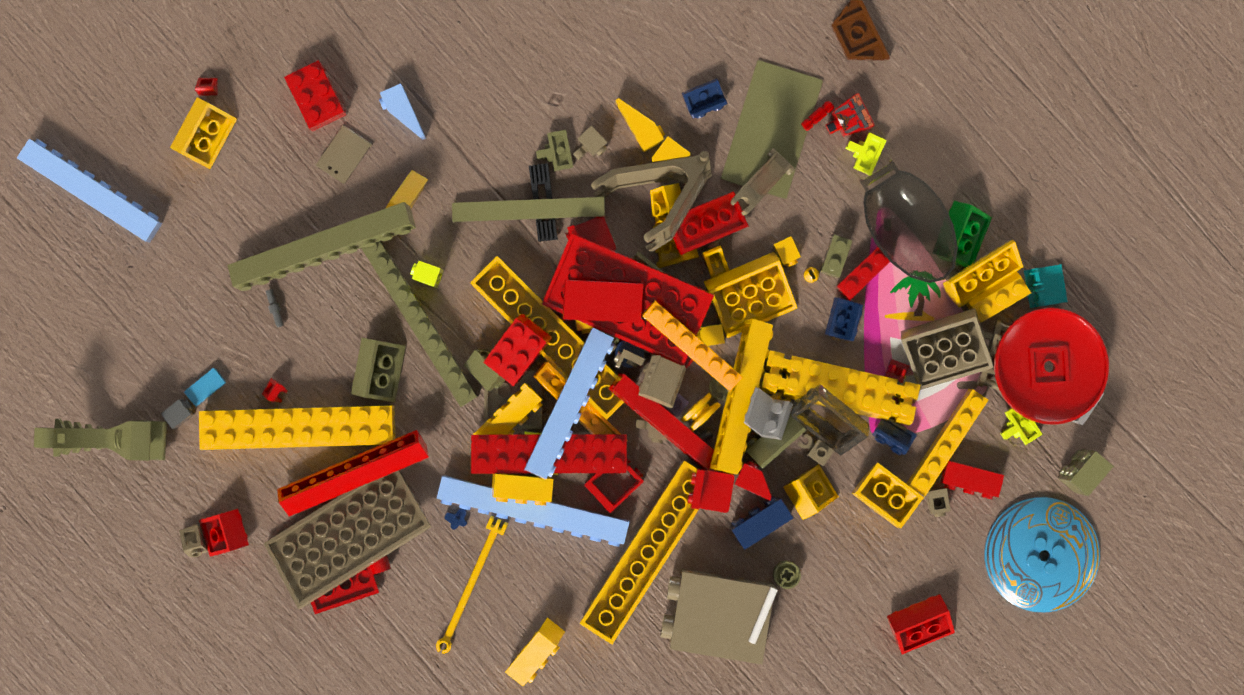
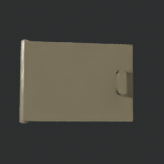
[316,125,372,185]

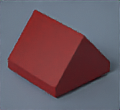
[195,78,218,96]

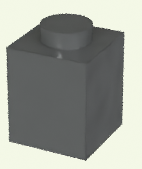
[161,399,195,429]

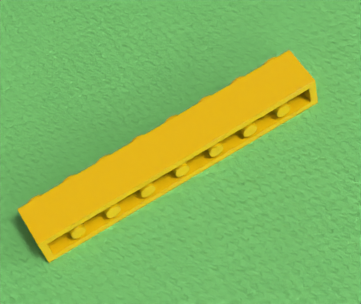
[710,319,773,474]

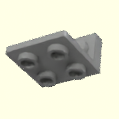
[744,388,793,440]

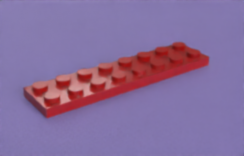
[471,434,627,474]

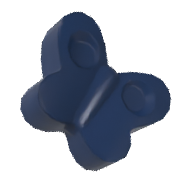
[444,508,467,530]

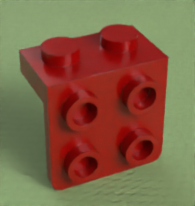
[565,217,616,251]
[687,468,734,513]

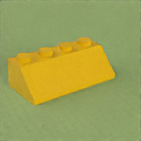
[943,240,1023,308]

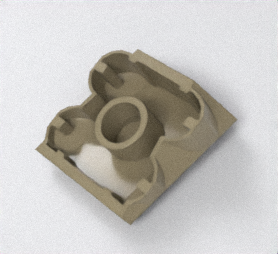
[639,355,686,408]

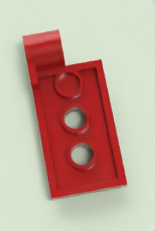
[311,555,391,614]

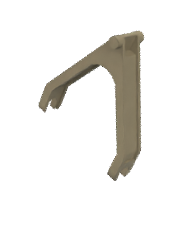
[706,148,795,250]
[591,151,712,251]

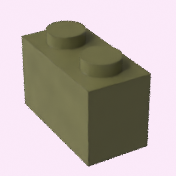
[820,235,852,278]

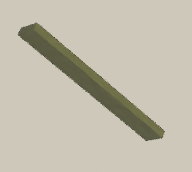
[452,197,605,222]

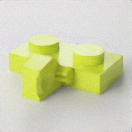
[845,132,887,176]
[1000,408,1042,445]

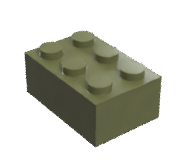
[1058,449,1114,496]

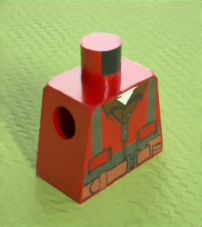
[825,93,875,137]

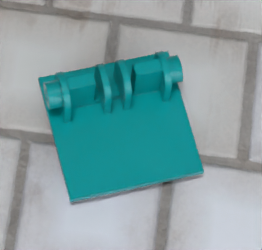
[1024,264,1068,308]

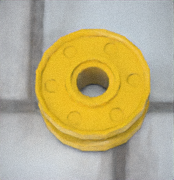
[680,393,721,432]

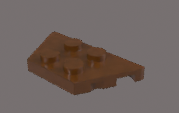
[831,0,890,61]

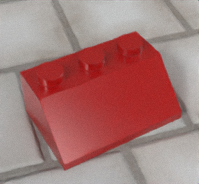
[887,594,955,654]

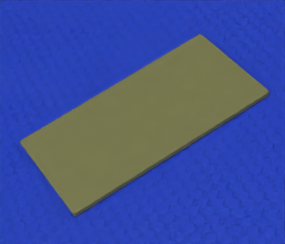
[721,60,823,199]

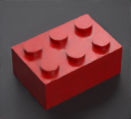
[284,60,347,132]
[483,314,553,386]

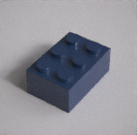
[730,496,793,550]

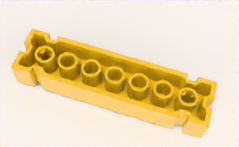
[760,350,921,426]

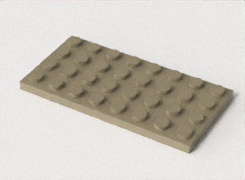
[264,470,432,609]

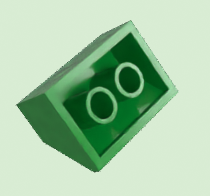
[933,200,992,268]

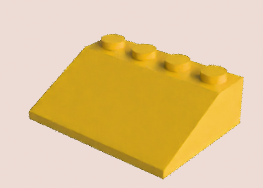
[704,252,797,338]

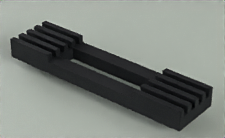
[529,163,558,242]

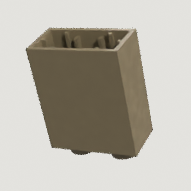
[660,569,775,665]

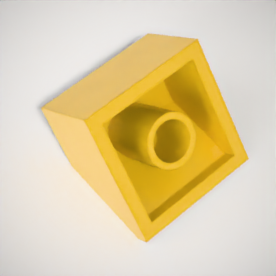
[783,464,839,520]

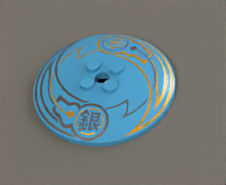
[984,497,1100,612]

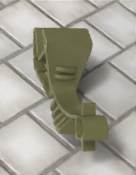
[34,418,167,461]

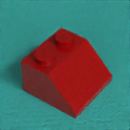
[734,460,771,500]
[199,509,249,557]

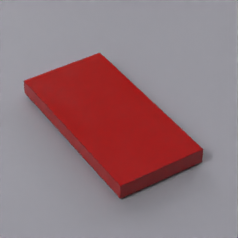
[673,191,749,255]
[563,280,643,323]

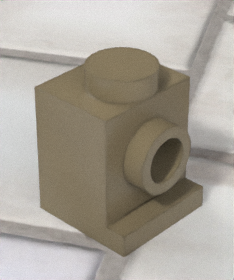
[926,487,951,517]

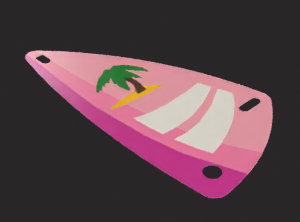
[864,207,987,433]

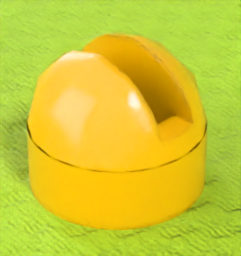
[803,267,819,283]

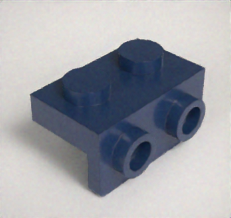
[681,78,728,118]
[825,297,863,341]
[872,418,917,455]

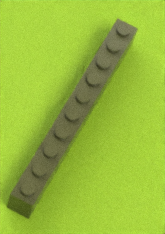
[227,202,416,291]
[361,241,478,407]

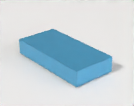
[184,368,227,407]

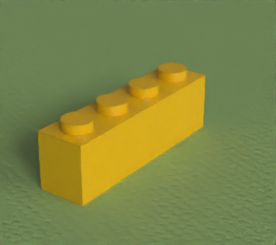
[650,183,699,269]
[474,383,543,434]

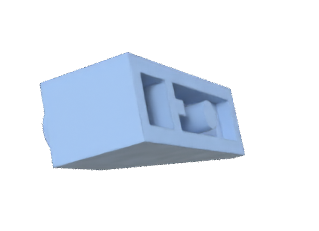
[379,84,426,140]

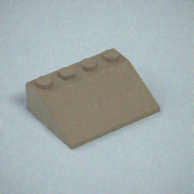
[901,308,994,390]

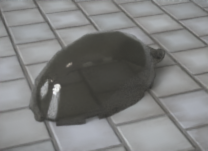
[859,160,958,283]

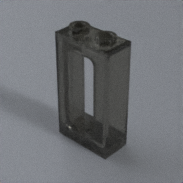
[791,384,869,456]

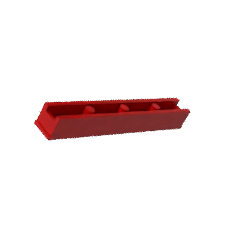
[608,373,735,476]

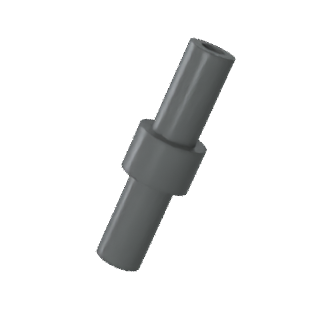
[265,289,284,328]

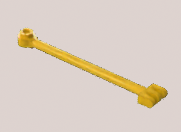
[436,515,508,654]

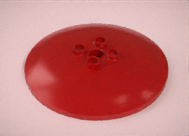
[994,308,1109,424]

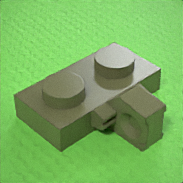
[536,130,573,172]

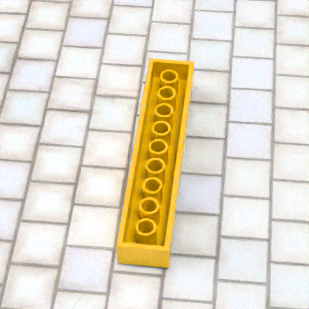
[470,256,624,420]
[199,405,395,450]
[580,460,698,644]

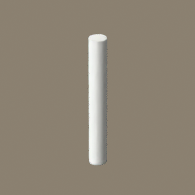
[748,587,778,644]

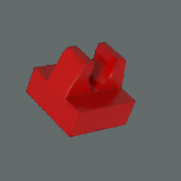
[884,359,909,383]
[262,378,288,403]

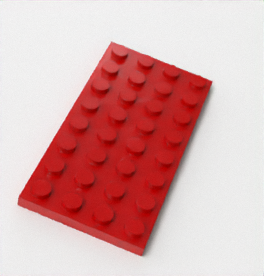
[542,233,714,365]

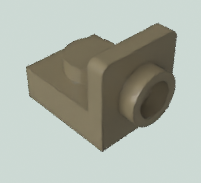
[614,349,645,368]
[179,525,207,557]

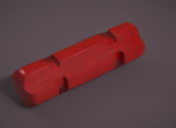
[801,101,835,131]

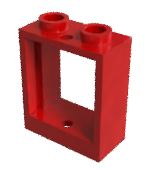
[584,458,644,513]

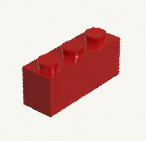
[836,246,892,301]
[940,461,1004,500]

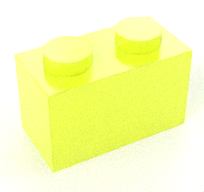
[411,260,444,288]

